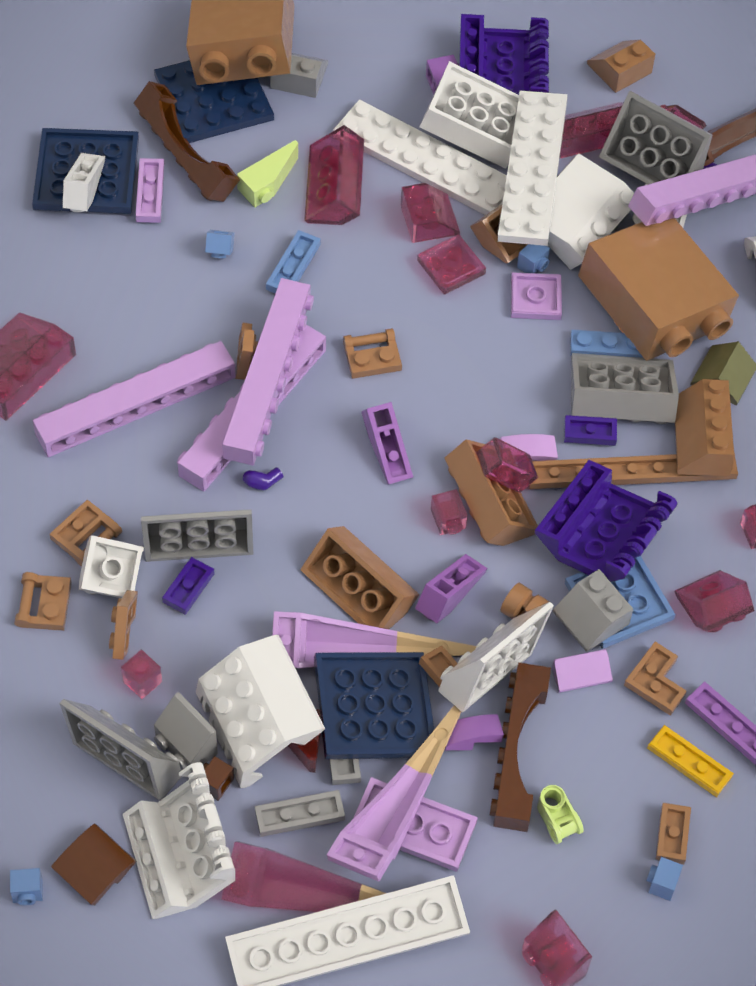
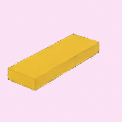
[647,725,734,798]

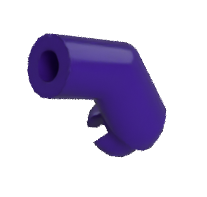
[243,467,284,490]

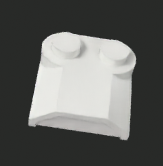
[79,535,144,598]

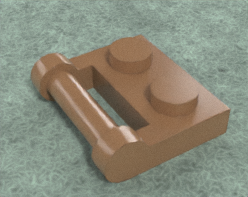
[343,328,402,379]
[49,499,122,567]
[14,572,72,631]

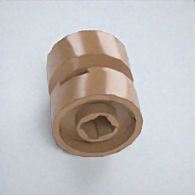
[500,582,550,619]

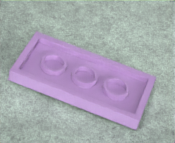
[353,777,478,872]

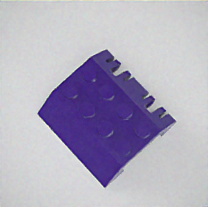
[460,14,549,95]
[535,460,678,582]

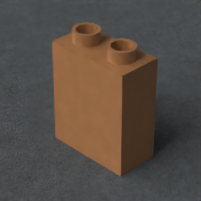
[186,0,295,85]
[578,218,739,361]

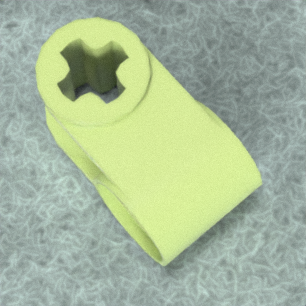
[537,785,584,844]

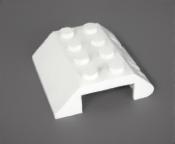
[196,635,325,788]
[123,762,235,919]

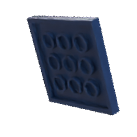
[154,60,274,143]
[32,128,139,214]
[314,652,434,759]

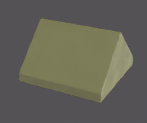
[690,341,756,406]

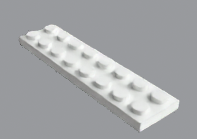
[498,91,568,246]
[333,99,507,215]
[225,875,470,986]

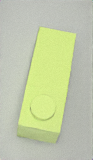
[237,140,298,207]

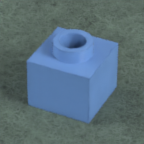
[205,229,235,258]
[517,244,550,273]
[646,857,683,901]
[10,868,43,906]

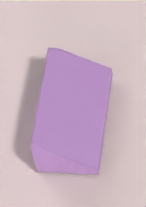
[552,649,613,693]

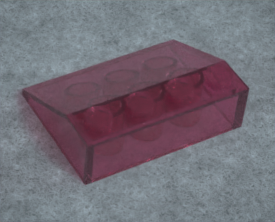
[0,312,76,421]

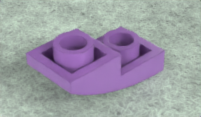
[445,714,504,751]

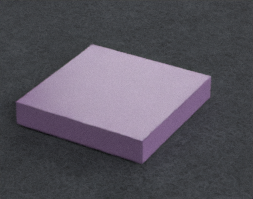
[511,272,562,320]

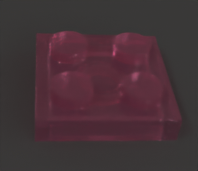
[417,234,486,295]

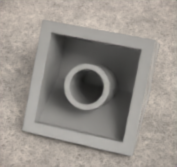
[270,53,328,98]
[553,569,633,652]
[154,692,218,770]

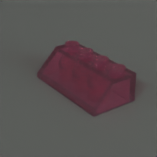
[560,102,624,159]
[304,125,364,225]

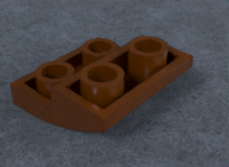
[51,823,137,906]

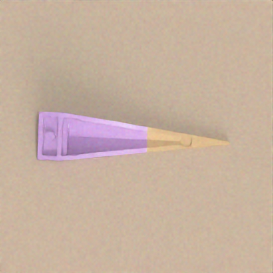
[272,611,476,668]
[327,705,462,882]

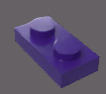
[564,415,617,446]
[162,557,215,615]

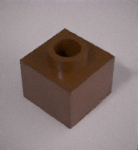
[203,756,234,801]

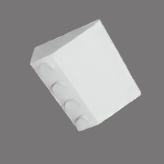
[420,61,519,169]
[548,154,634,270]
[438,602,554,712]

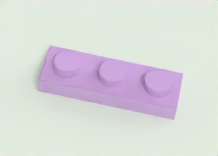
[136,158,164,223]

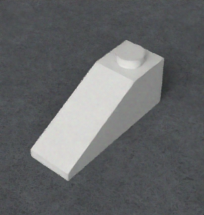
[63,153,105,212]

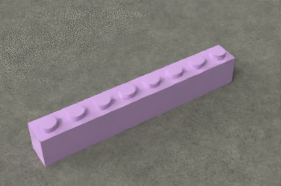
[628,155,756,226]
[222,278,314,466]
[177,325,326,492]
[33,341,236,457]

